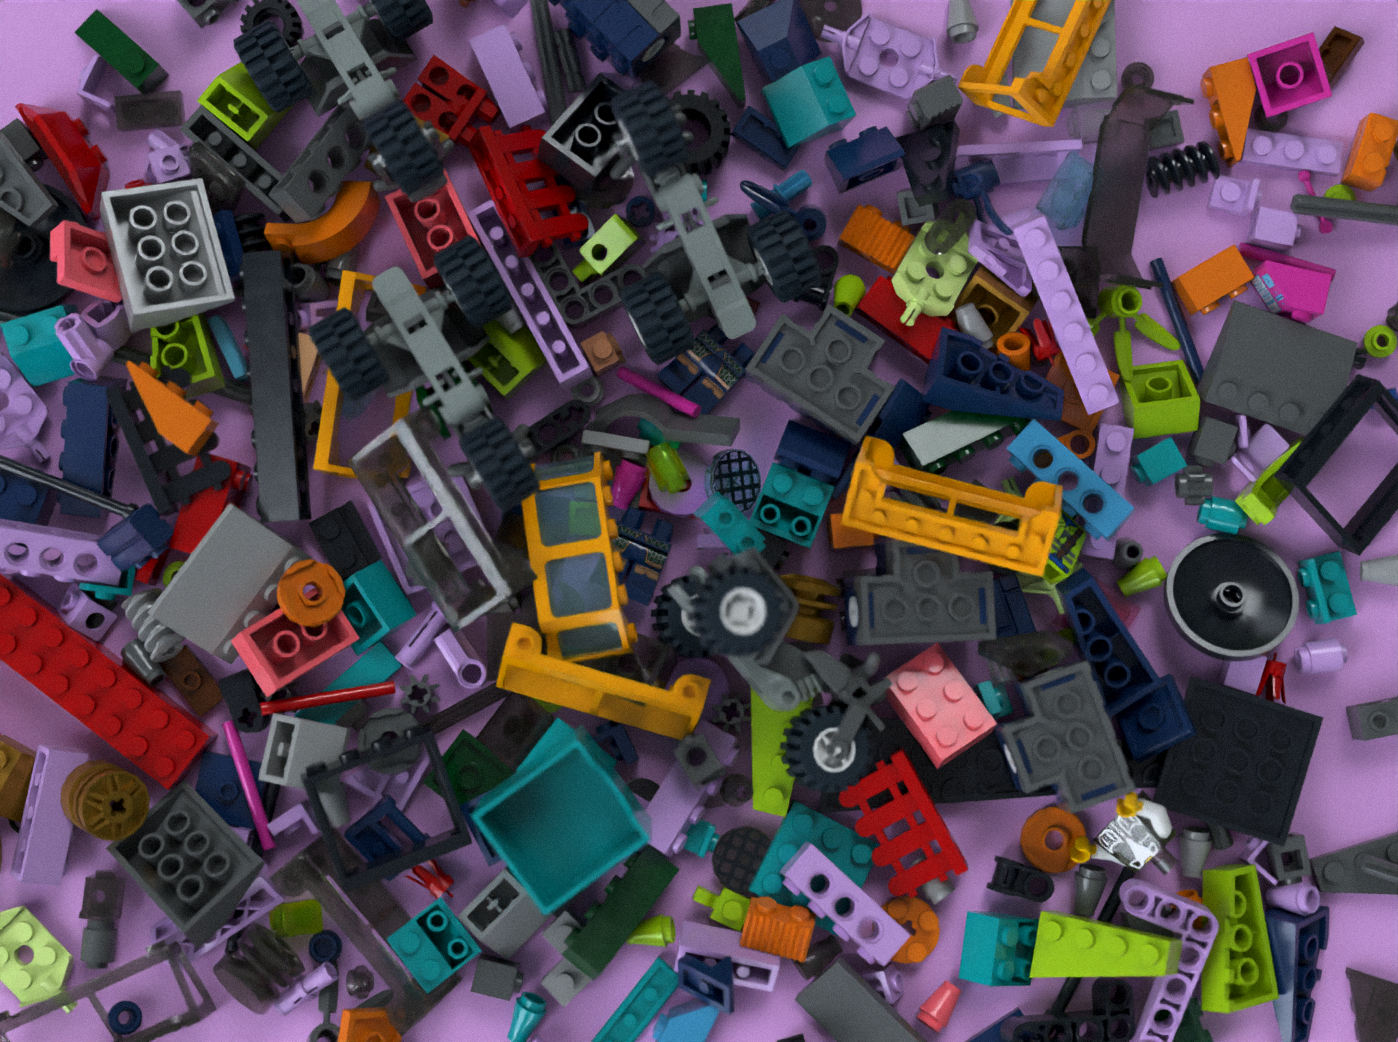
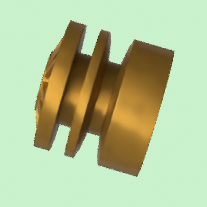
[777,573,841,644]
[60,760,150,841]

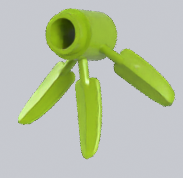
[1086,285,1180,382]

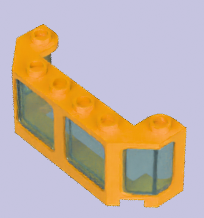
[522,452,638,663]

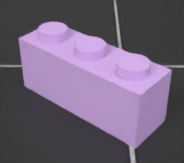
[469,24,550,133]
[674,920,780,992]

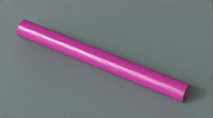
[222,720,276,851]

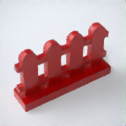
[468,125,589,259]
[839,747,968,898]

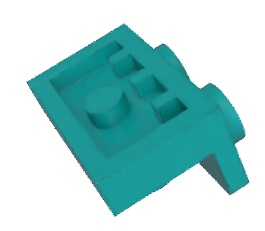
[1297,551,1357,625]

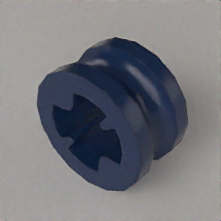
[626,196,655,228]

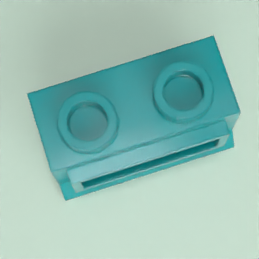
[693,491,766,554]

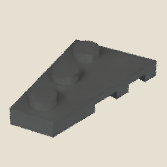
[0,130,59,227]
[1309,832,1398,895]

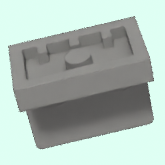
[575,430,650,508]

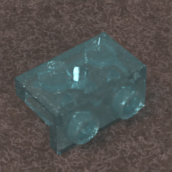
[1035,151,1105,231]

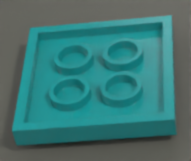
[748,800,879,936]

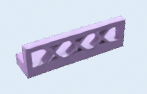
[954,139,1082,184]
[150,858,285,972]

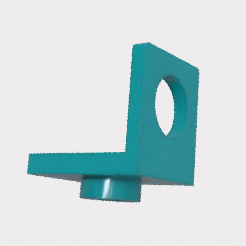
[79,565,136,601]

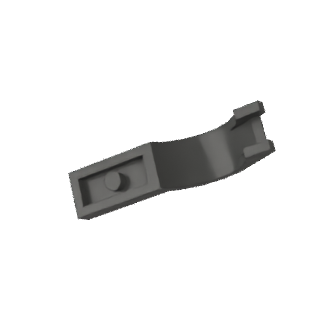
[588,393,740,447]

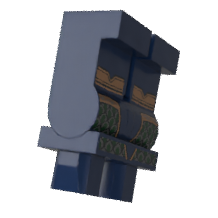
[657,324,755,415]
[589,507,674,606]

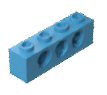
[1006,419,1136,541]

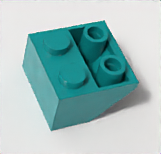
[749,462,834,549]
[386,897,482,993]
[959,911,1039,986]

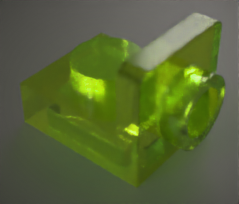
[269,898,323,938]

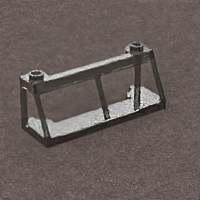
[348,405,538,633]
[269,828,463,1036]
[0,939,217,1042]

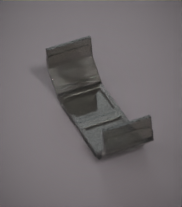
[1081,85,1194,290]

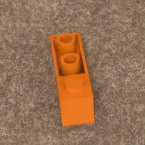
[1200,57,1256,168]
[126,360,219,456]

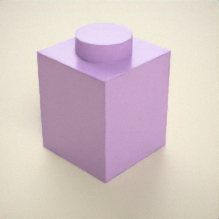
[1246,206,1301,252]
[1216,656,1267,695]

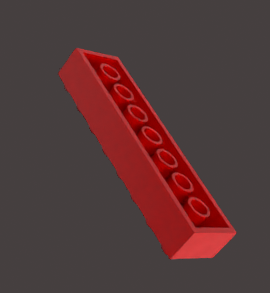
[0,573,218,790]

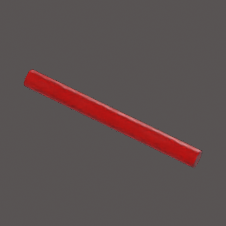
[260,681,396,716]

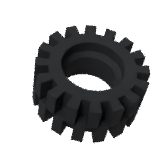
[240,0,304,48]

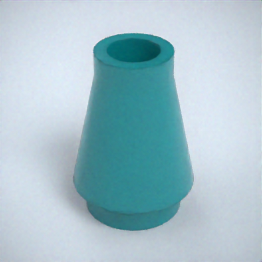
[507,992,547,1042]

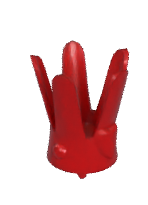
[1019,318,1062,366]
[1253,653,1287,704]
[405,858,455,900]

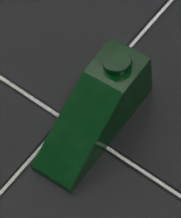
[687,3,746,108]
[74,9,169,98]

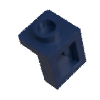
[592,720,639,765]

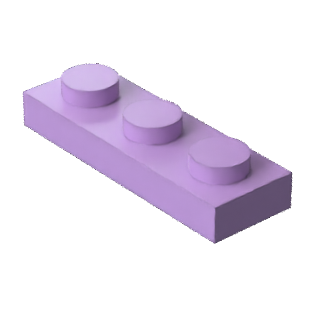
[1239,128,1344,177]

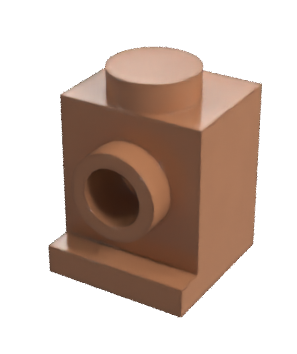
[580,330,626,377]

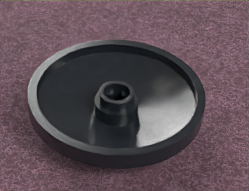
[0,183,89,313]
[1163,533,1299,661]

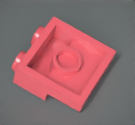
[50,220,122,303]

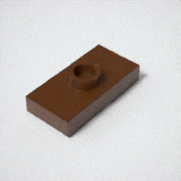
[1319,26,1364,90]
[161,645,224,717]

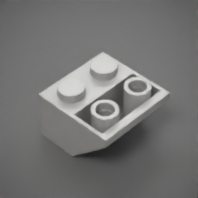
[258,713,351,795]
[457,866,552,960]

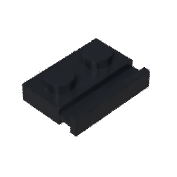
[308,500,383,581]

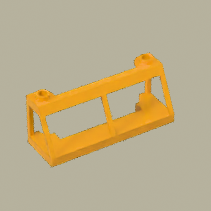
[958,0,1111,127]
[313,270,429,485]
[841,436,1063,577]
[496,622,711,740]

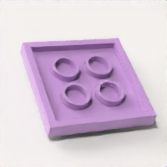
[367,470,498,596]

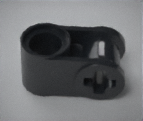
[793,245,839,312]
[219,668,271,733]
[986,855,1054,902]

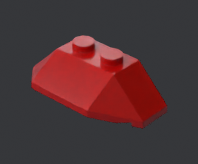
[15,103,110,221]

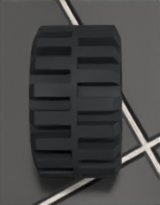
[666,90,731,176]

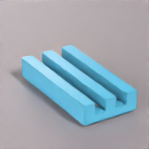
[207,315,248,383]

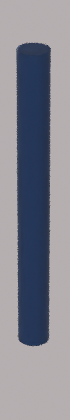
[1149,257,1204,384]

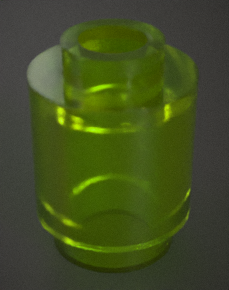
[645,442,690,494]

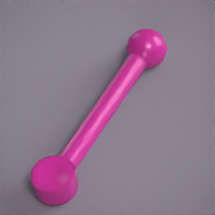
[1298,170,1333,234]

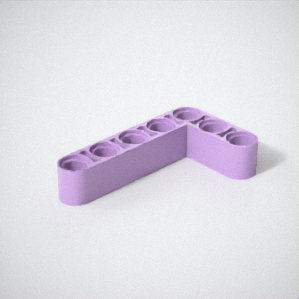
[1119,878,1219,1042]

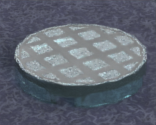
[704,449,761,513]

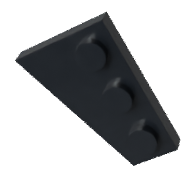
[895,120,960,207]

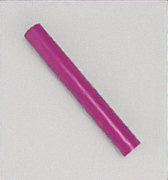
[1238,242,1336,282]
[617,366,701,418]

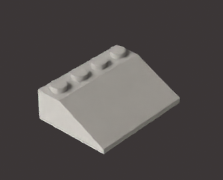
[1011,0,1117,109]
[99,178,235,331]
[147,503,312,664]

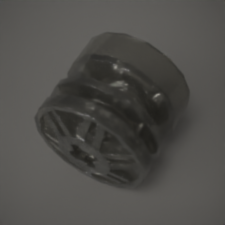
[213,923,305,1015]

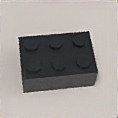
[537,73,626,196]

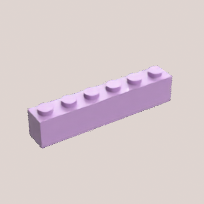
[467,200,593,391]
[1011,213,1120,415]

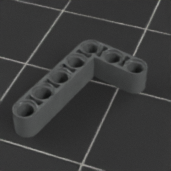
[529,240,646,329]

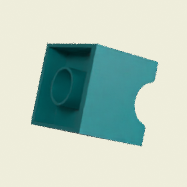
[471,725,652,916]

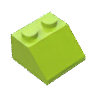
[1118,360,1200,439]

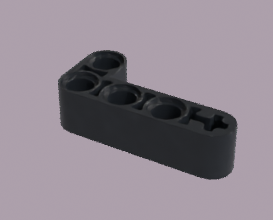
[459,400,592,464]
[1000,977,1136,1042]

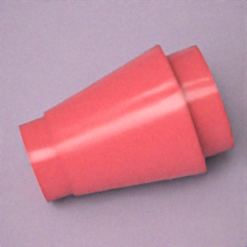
[916,980,962,1033]

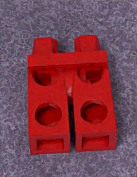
[403,55,501,148]

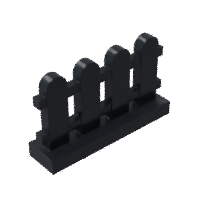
[105,365,233,517]

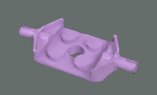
[820,11,959,101]
[0,352,51,463]

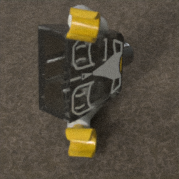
[1070,790,1179,875]

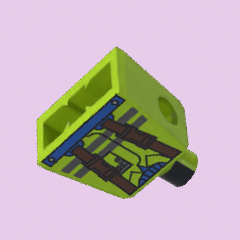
[572,213,647,285]
[1016,509,1086,585]

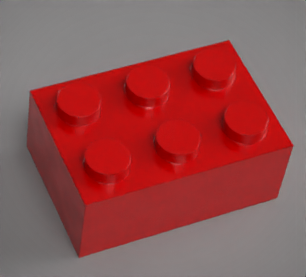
[169,453,253,554]

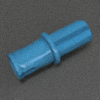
[750,170,813,220]

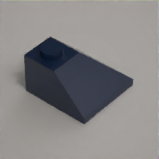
[736,0,822,82]

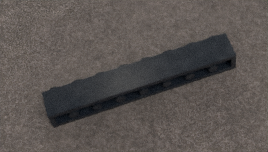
[239,250,311,523]

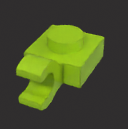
[692,885,751,932]

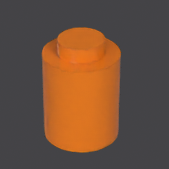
[997,332,1031,372]

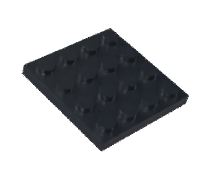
[1152,676,1324,847]

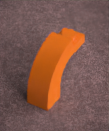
[264,181,381,264]

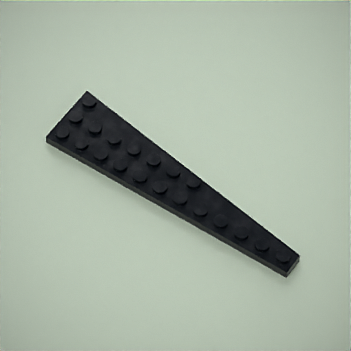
[819,717,1168,813]

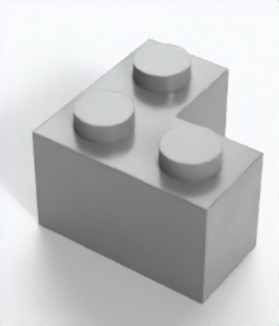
[540,907,613,1007]

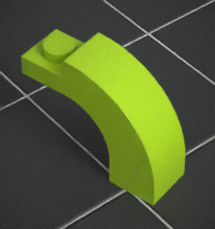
[1235,435,1304,526]

